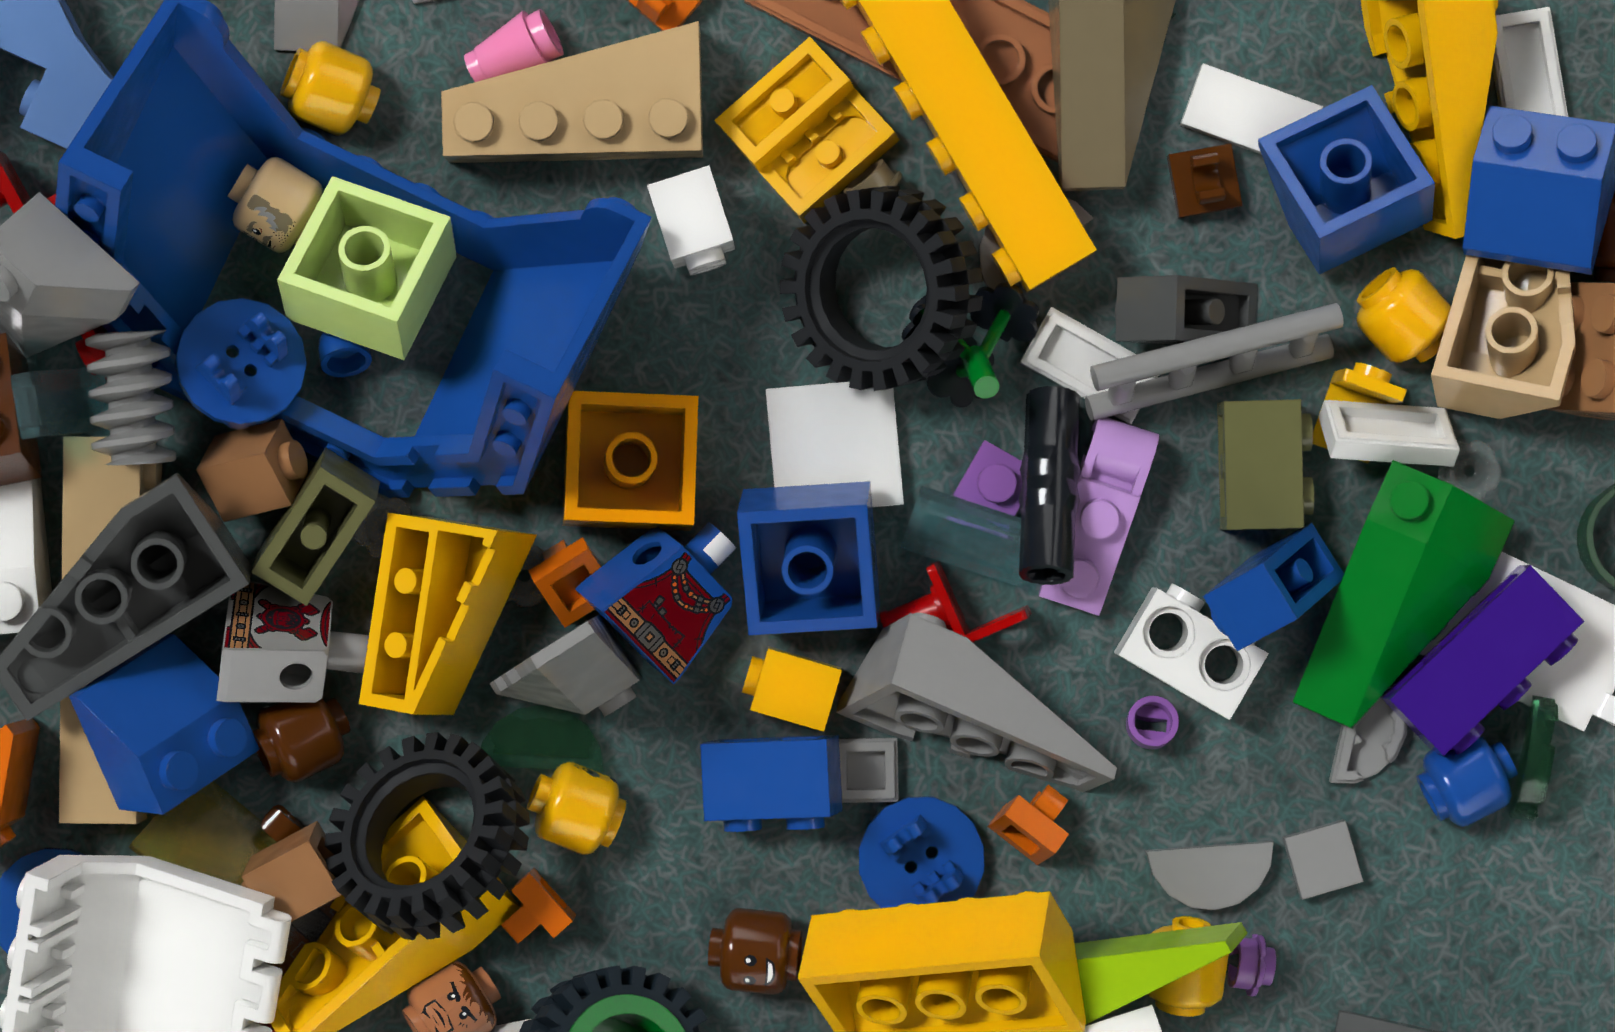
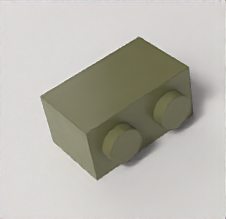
[1217,399,1314,530]
[251,448,380,606]

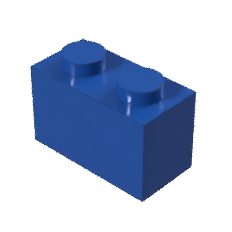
[1203,522,1344,651]
[700,735,843,832]

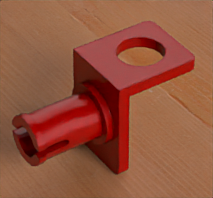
[880,561,1032,642]

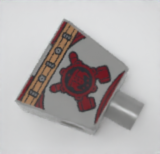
[216,580,369,703]

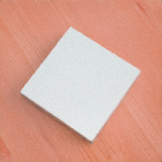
[766,381,904,507]

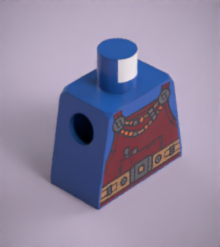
[575,522,736,684]

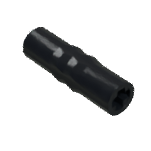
[1019,386,1081,585]

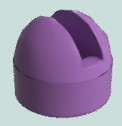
[1126,696,1179,749]

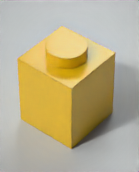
[742,646,842,732]

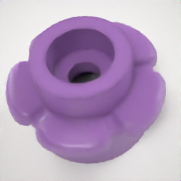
[1227,934,1276,997]

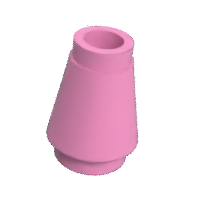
[464,9,564,82]

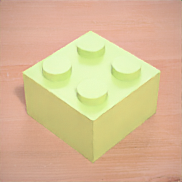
[277,176,457,360]

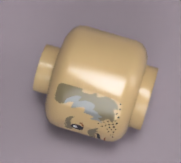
[227,157,323,253]

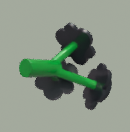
[901,282,1039,408]

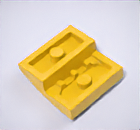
[714,37,899,224]

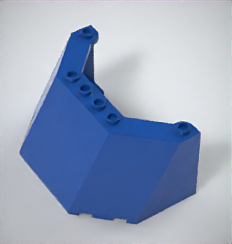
[55,0,652,498]

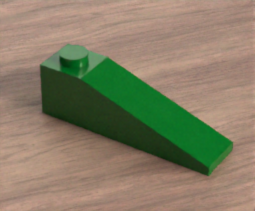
[1293,460,1515,729]

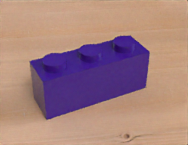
[1381,565,1585,756]

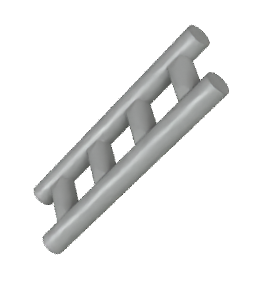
[1085,303,1344,421]

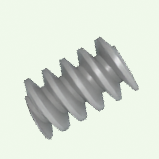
[85,330,176,465]

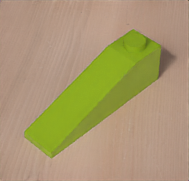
[1075,922,1248,1024]

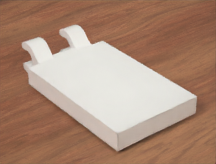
[1420,552,1615,731]

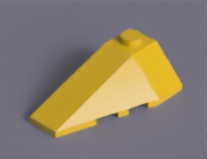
[1361,0,1498,239]
[270,796,520,1032]

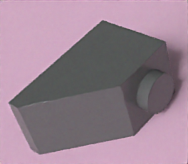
[1115,275,1257,345]

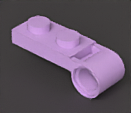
[1039,417,1159,616]

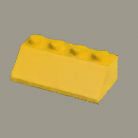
[798,891,1086,1032]

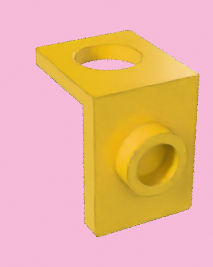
[1313,362,1407,463]

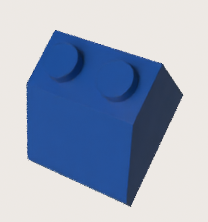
[1258,85,1435,275]
[1463,105,1615,275]
[69,634,260,815]

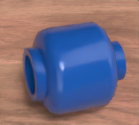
[1416,736,1518,827]

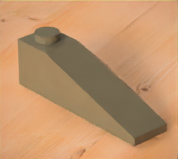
[1048,0,1176,191]

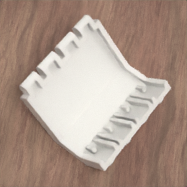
[0,855,292,1032]

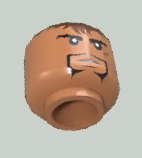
[402,960,501,1032]

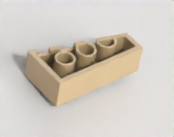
[441,21,703,163]

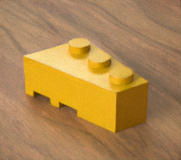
[359,512,537,715]

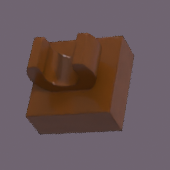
[1167,143,1242,219]

